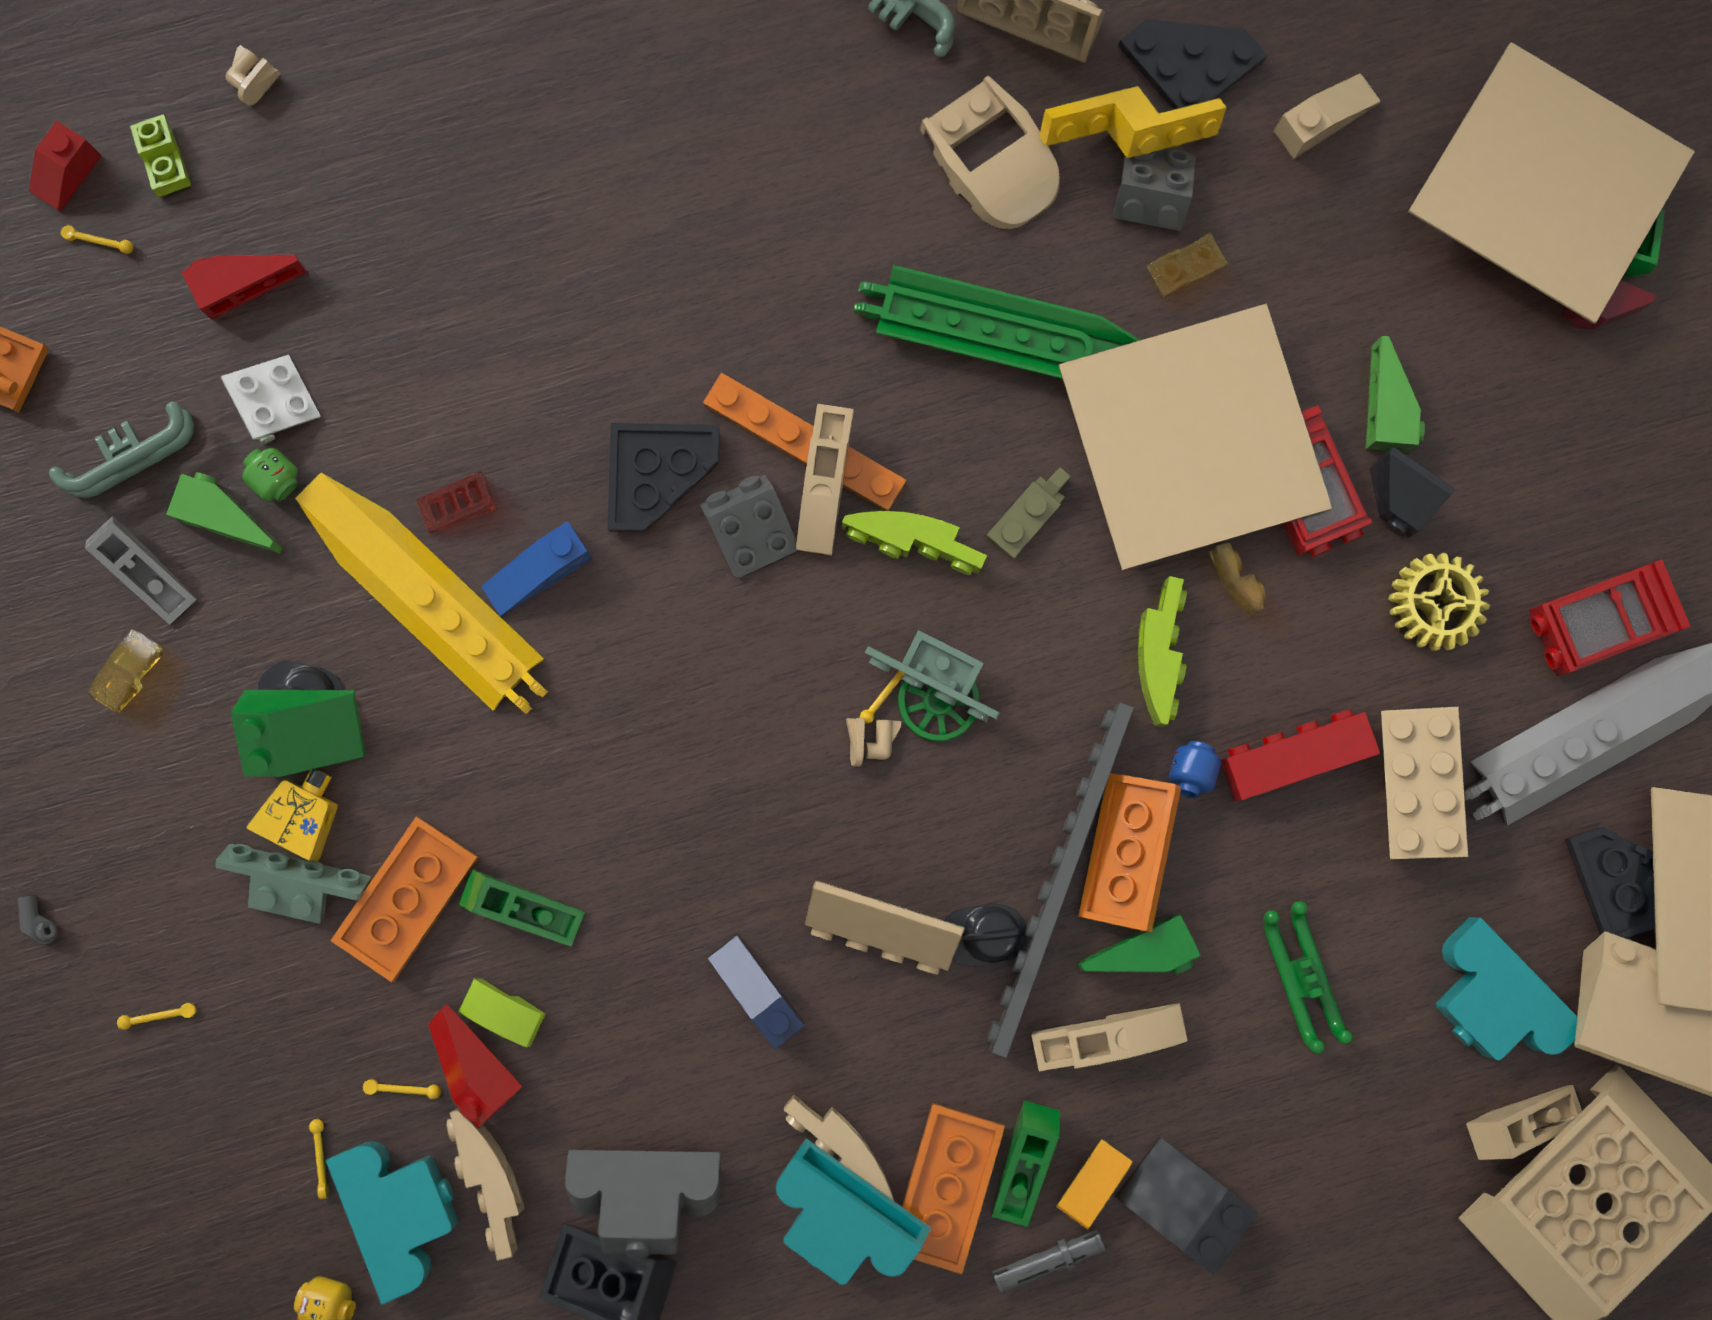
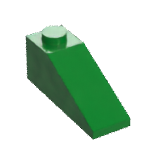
[459,870,585,947]
[1076,914,1201,975]
[992,1100,1060,1227]

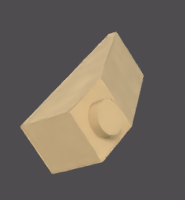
[1274,73,1381,159]
[1466,1085,1582,1160]

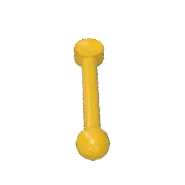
[61,225,133,254]
[860,670,904,724]
[117,1003,197,1030]
[363,1079,441,1100]
[309,1119,329,1199]

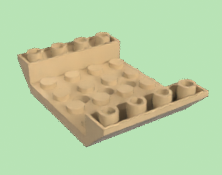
[1458,1065,1712,1320]

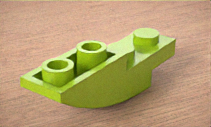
[842,511,987,575]
[1138,576,1187,728]

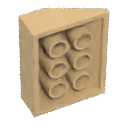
[956,0,1105,63]
[805,881,964,975]
[1575,931,1712,1096]

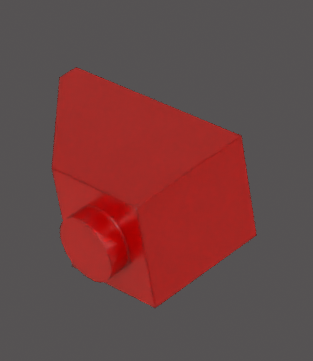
[29,120,102,212]

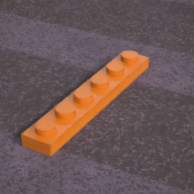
[703,373,906,511]

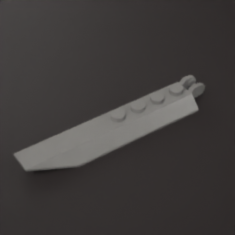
[1464,643,1712,826]

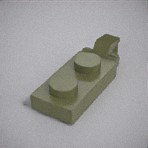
[986,467,1071,560]

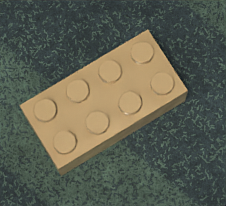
[1381,707,1468,859]

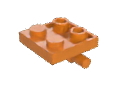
[0,327,50,413]

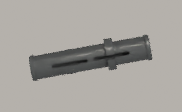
[992,1229,1106,1295]

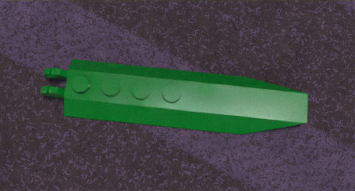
[853,265,1141,379]

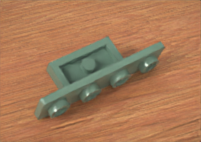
[865,630,1000,722]
[215,844,371,924]

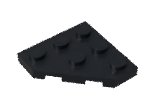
[1118,19,1267,110]
[608,423,720,533]
[1565,827,1656,939]

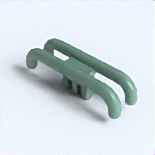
[868,0,955,57]
[49,402,194,498]

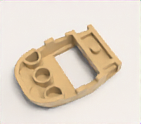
[920,76,1060,229]

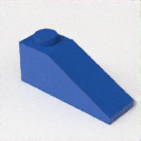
[481,521,593,617]

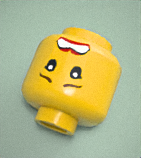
[294,1276,355,1320]

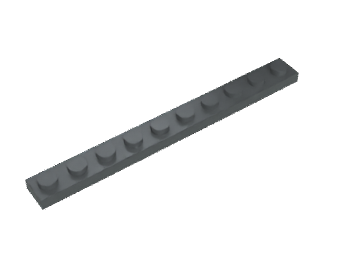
[986,702,1134,1058]

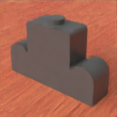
[565,1150,721,1258]

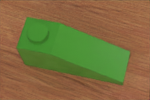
[1366,336,1425,453]
[166,472,283,554]

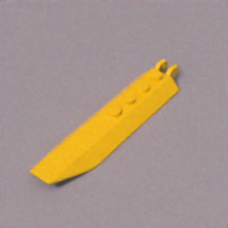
[295,473,548,714]

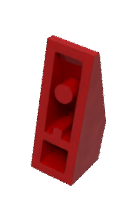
[181,255,307,320]
[428,1004,522,1129]

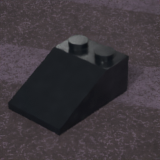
[1116,1137,1259,1275]
[539,1224,678,1320]

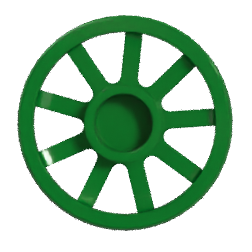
[898,680,980,742]

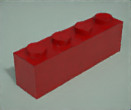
[1221,709,1380,802]

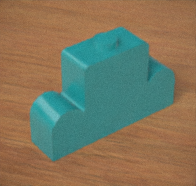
[1436,917,1577,1060]
[776,1139,931,1285]
[325,1141,459,1304]

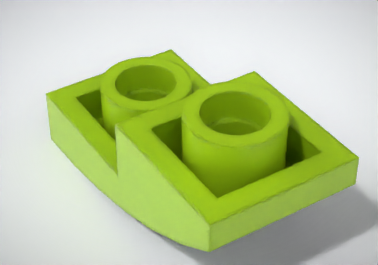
[130,114,191,197]
[459,979,546,1047]

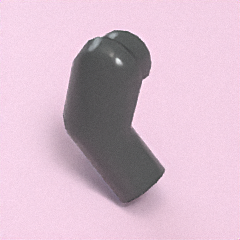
[17,895,58,944]

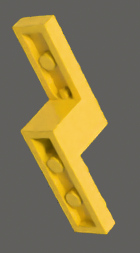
[1039,86,1227,158]

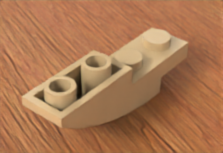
[796,404,854,556]
[1031,1003,1188,1071]
[784,1095,894,1201]
[447,1108,525,1260]

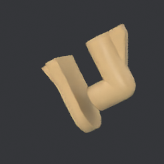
[226,45,280,105]
[846,718,901,767]

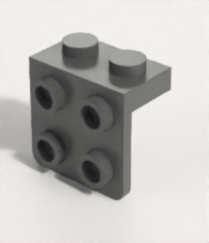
[1113,149,1196,231]
[700,475,797,578]

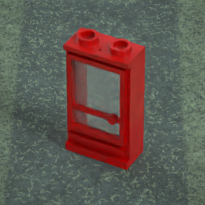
[1283,405,1372,558]
[1529,559,1691,676]

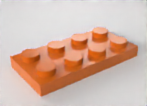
[1078,773,1181,933]
[331,816,480,982]
[902,1103,1005,1274]

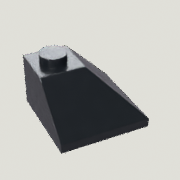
[1370,447,1455,538]

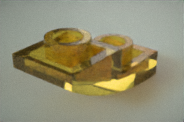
[1146,233,1227,297]
[1209,543,1266,616]
[88,629,165,714]

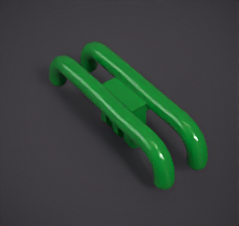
[1263,901,1353,1054]

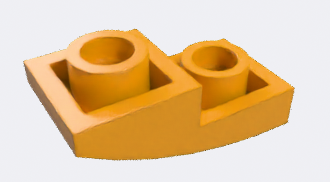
[1056,1139,1133,1229]

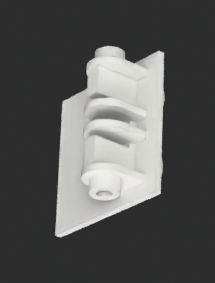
[221,355,321,444]

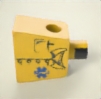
[247,769,338,861]

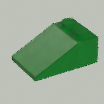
[231,690,365,777]

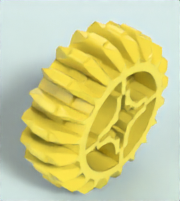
[1389,553,1490,651]

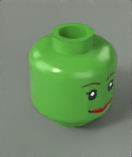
[242,448,299,502]

